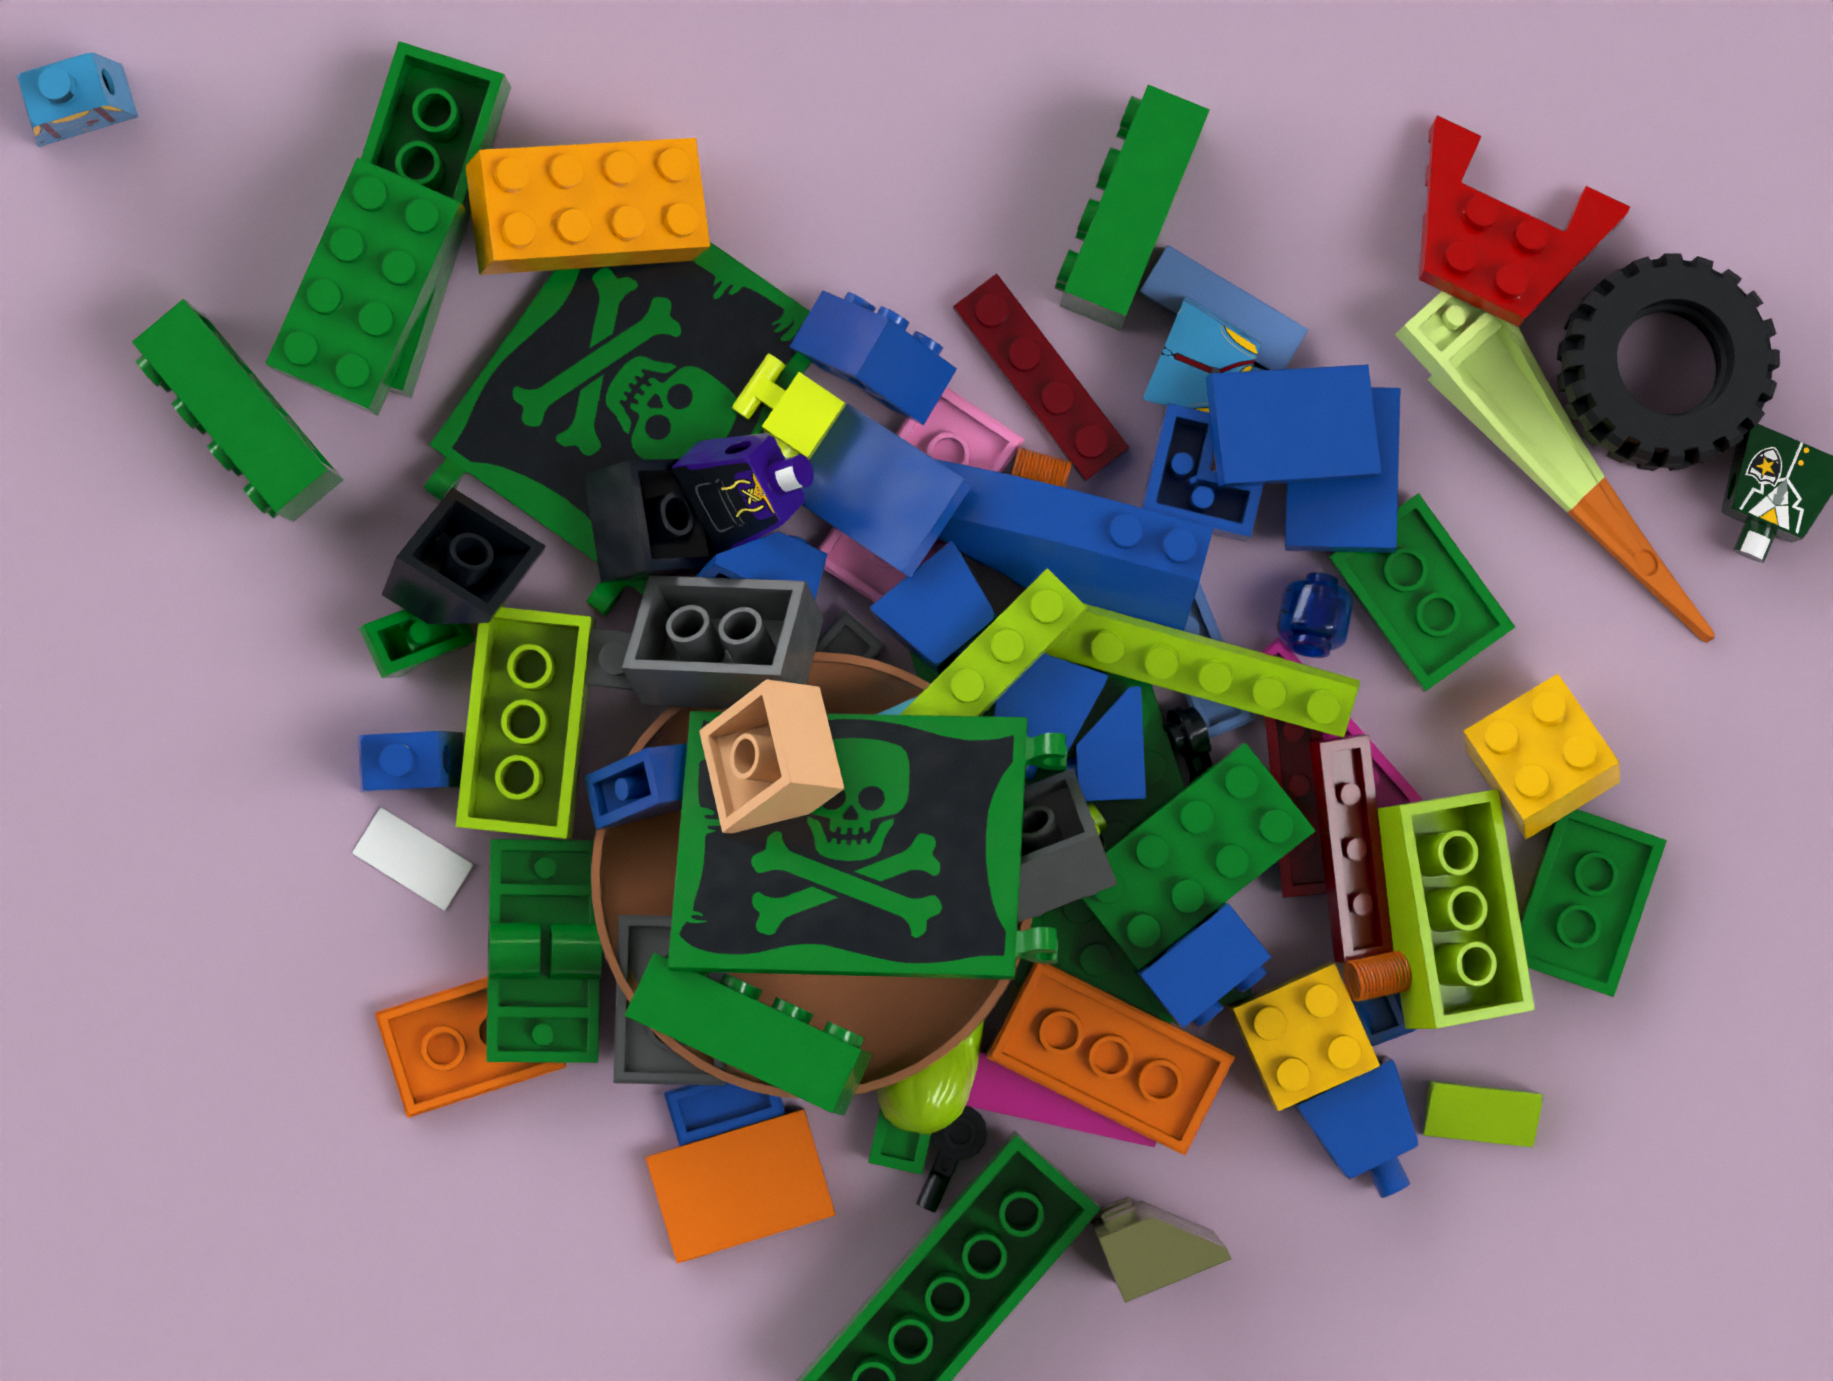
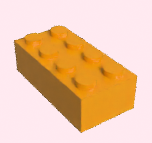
[465,138,710,275]

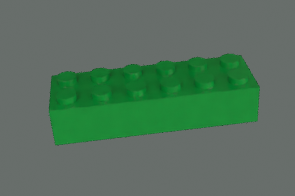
[361,41,511,398]
[796,1130,1101,1381]

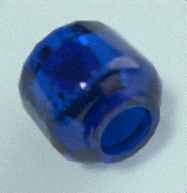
[1277,572,1353,658]

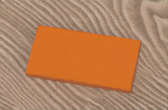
[986,962,1235,1156]

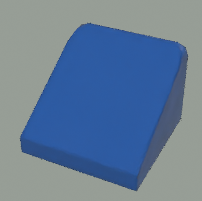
[1350,975,1417,1047]

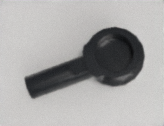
[1162,707,1212,783]
[916,1106,987,1213]

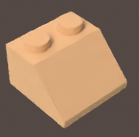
[699,679,844,834]

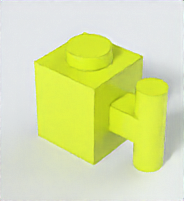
[731,353,845,460]

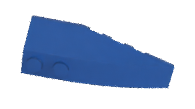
[935,459,1214,631]

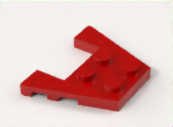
[1419,115,1630,327]

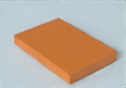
[374,977,567,1118]
[645,1108,836,1264]

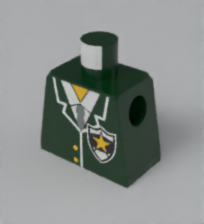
[1722,424,1833,563]

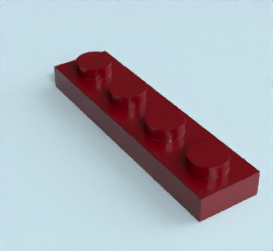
[953,273,1130,482]
[1265,716,1327,898]
[1309,734,1394,964]

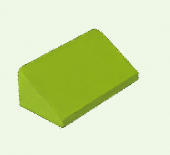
[1422,1080,1543,1147]

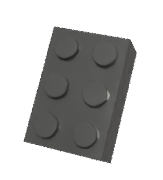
[622,575,824,709]

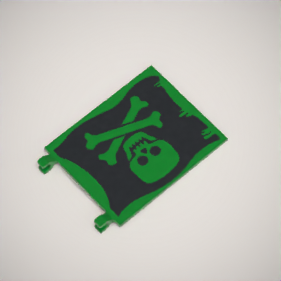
[424,242,811,617]
[668,711,1068,980]

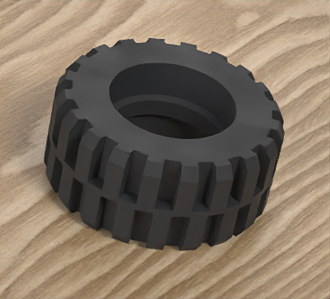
[1556,253,1780,471]

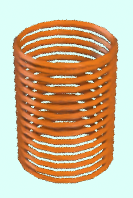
[1011,447,1072,488]
[1343,951,1411,1002]

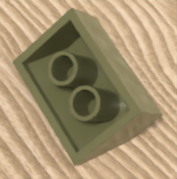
[1091,1197,1231,1303]

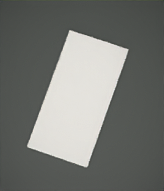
[352,807,474,911]

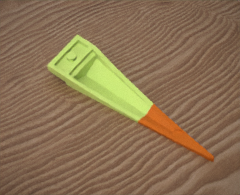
[1394,291,1715,643]

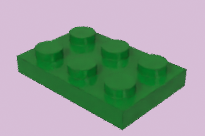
[1327,493,1515,692]
[1520,809,1667,997]

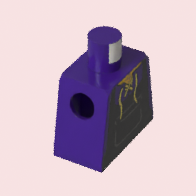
[672,433,814,554]

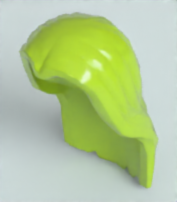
[876,1020,984,1135]

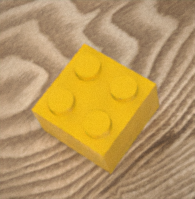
[1463,674,1620,840]
[1228,962,1380,1111]

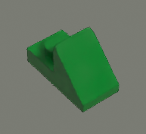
[359,609,476,679]

